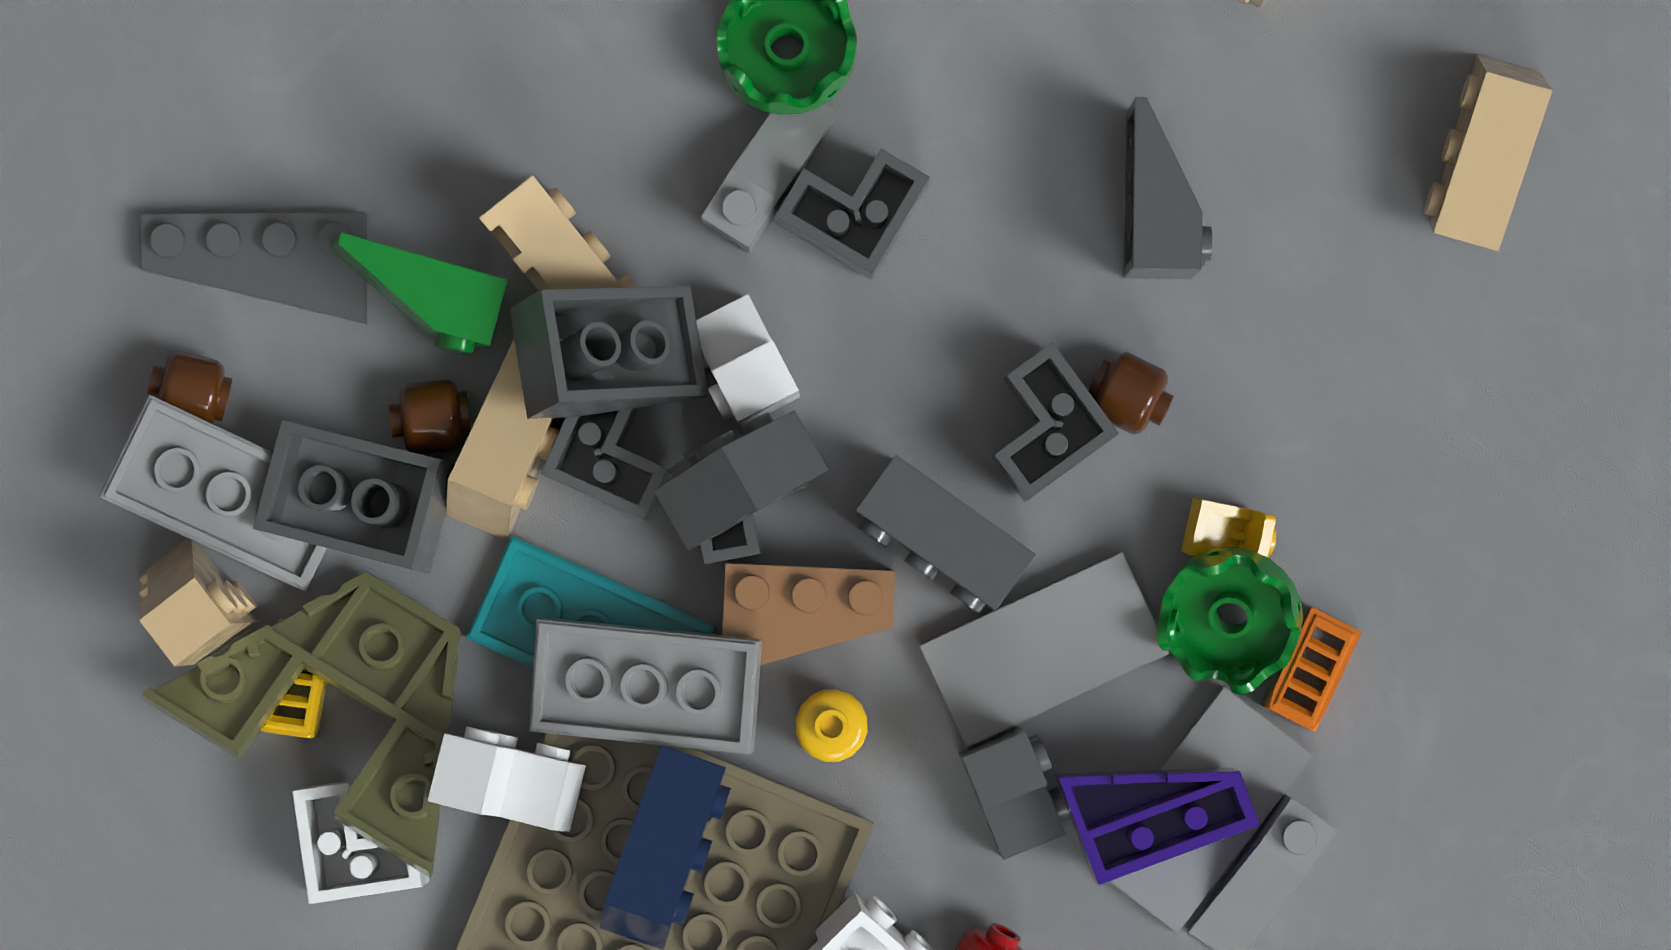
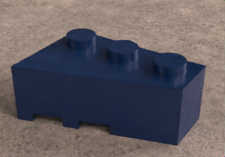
[600,745,731,950]

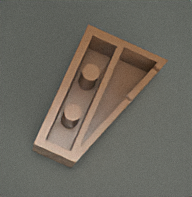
[722,563,895,665]

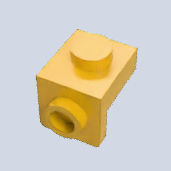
[1181,497,1276,557]

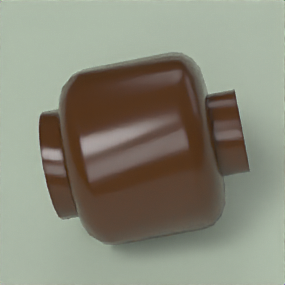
[146,351,232,423]
[1088,352,1174,435]
[389,379,471,455]

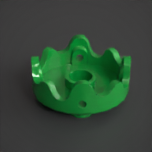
[717,0,857,115]
[1157,547,1303,695]

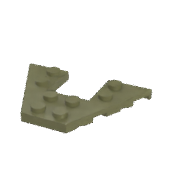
[143,572,461,878]

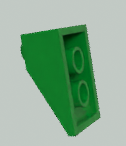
[330,232,508,355]

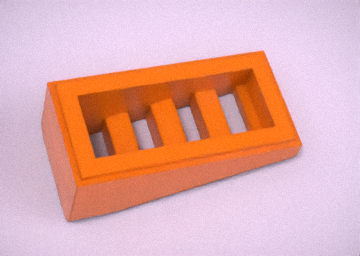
[1261,607,1362,732]

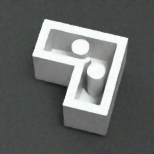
[696,294,800,427]
[428,726,586,832]
[292,780,430,904]

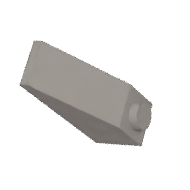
[701,104,839,253]
[1188,794,1338,950]

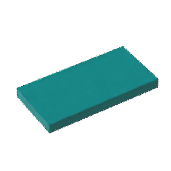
[465,535,716,668]

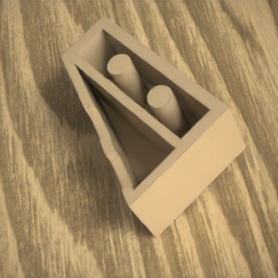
[1424,54,1553,252]
[479,175,636,291]
[446,339,560,541]
[139,538,259,667]

